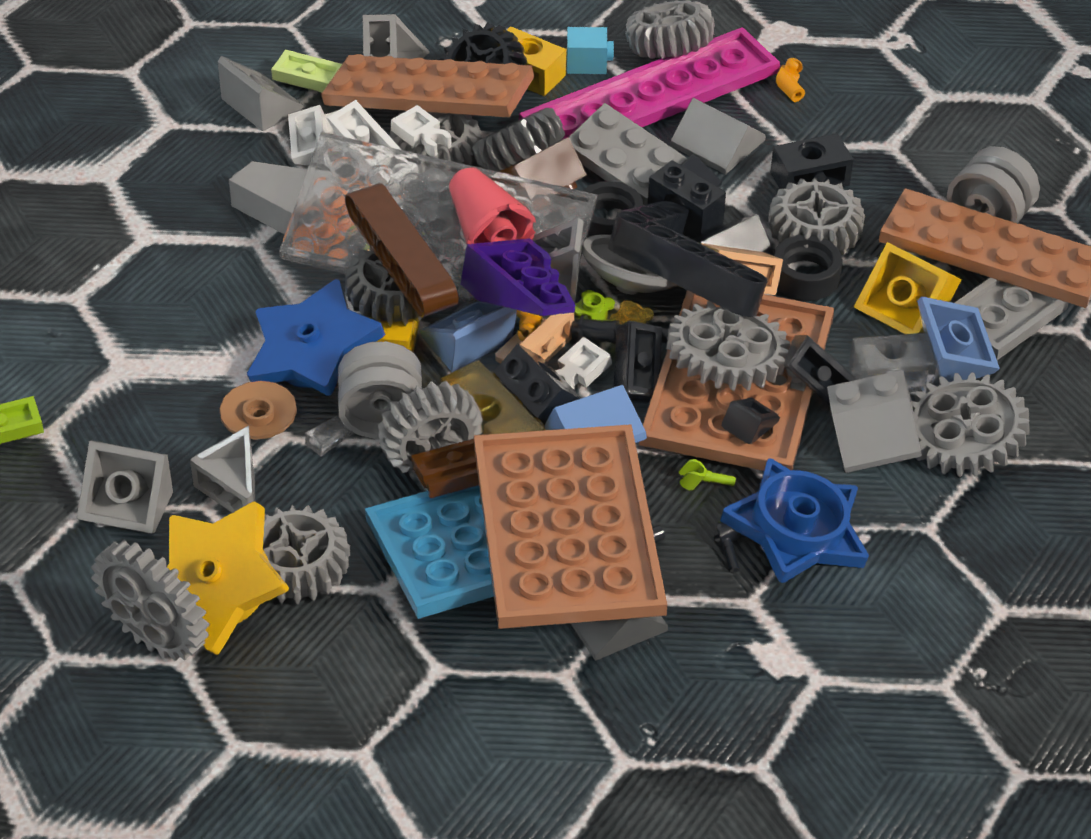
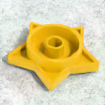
[167,501,289,655]

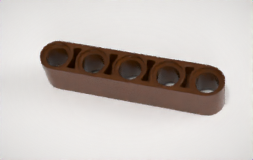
[345,183,459,318]

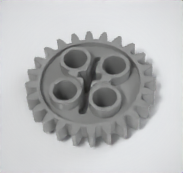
[666,301,790,391]
[912,372,1030,477]
[91,540,210,661]

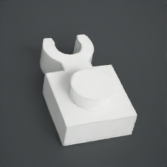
[391,105,451,157]
[555,337,612,390]

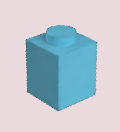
[567,27,614,74]

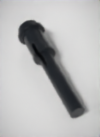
[571,315,669,344]

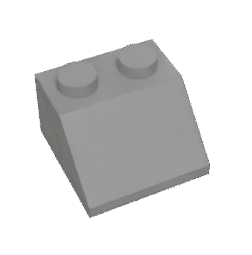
[827,370,922,473]

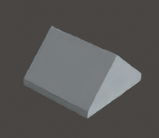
[218,56,304,131]
[670,98,766,175]
[76,441,173,533]

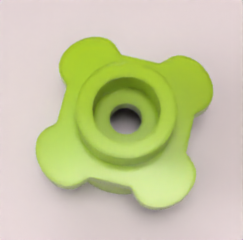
[574,290,615,320]

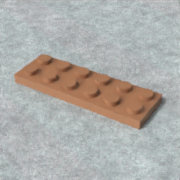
[321,54,534,117]
[879,188,1091,308]

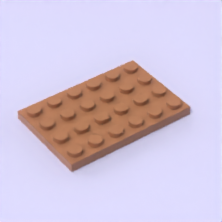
[639,290,834,471]
[474,424,667,629]

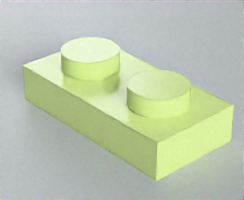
[271,50,342,93]

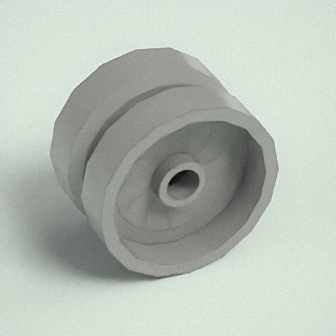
[947,146,1040,224]
[338,341,422,439]

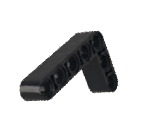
[608,201,767,317]

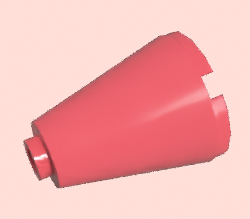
[449,167,536,245]

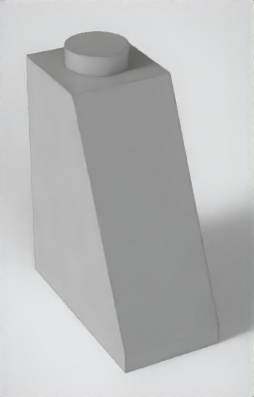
[229,161,341,239]

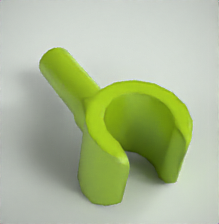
[678,459,736,490]

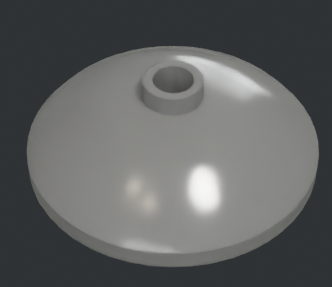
[582,235,678,295]

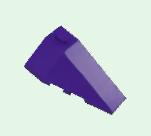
[460,238,576,316]

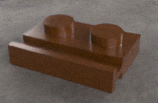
[411,439,479,498]

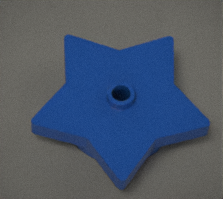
[247,279,385,396]
[720,458,869,583]

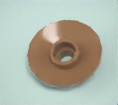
[220,381,297,440]

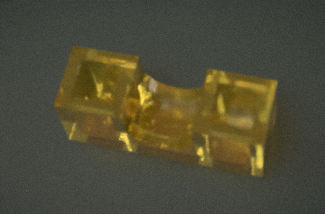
[441,360,545,435]

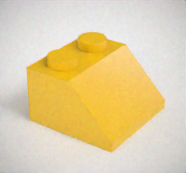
[854,242,962,340]

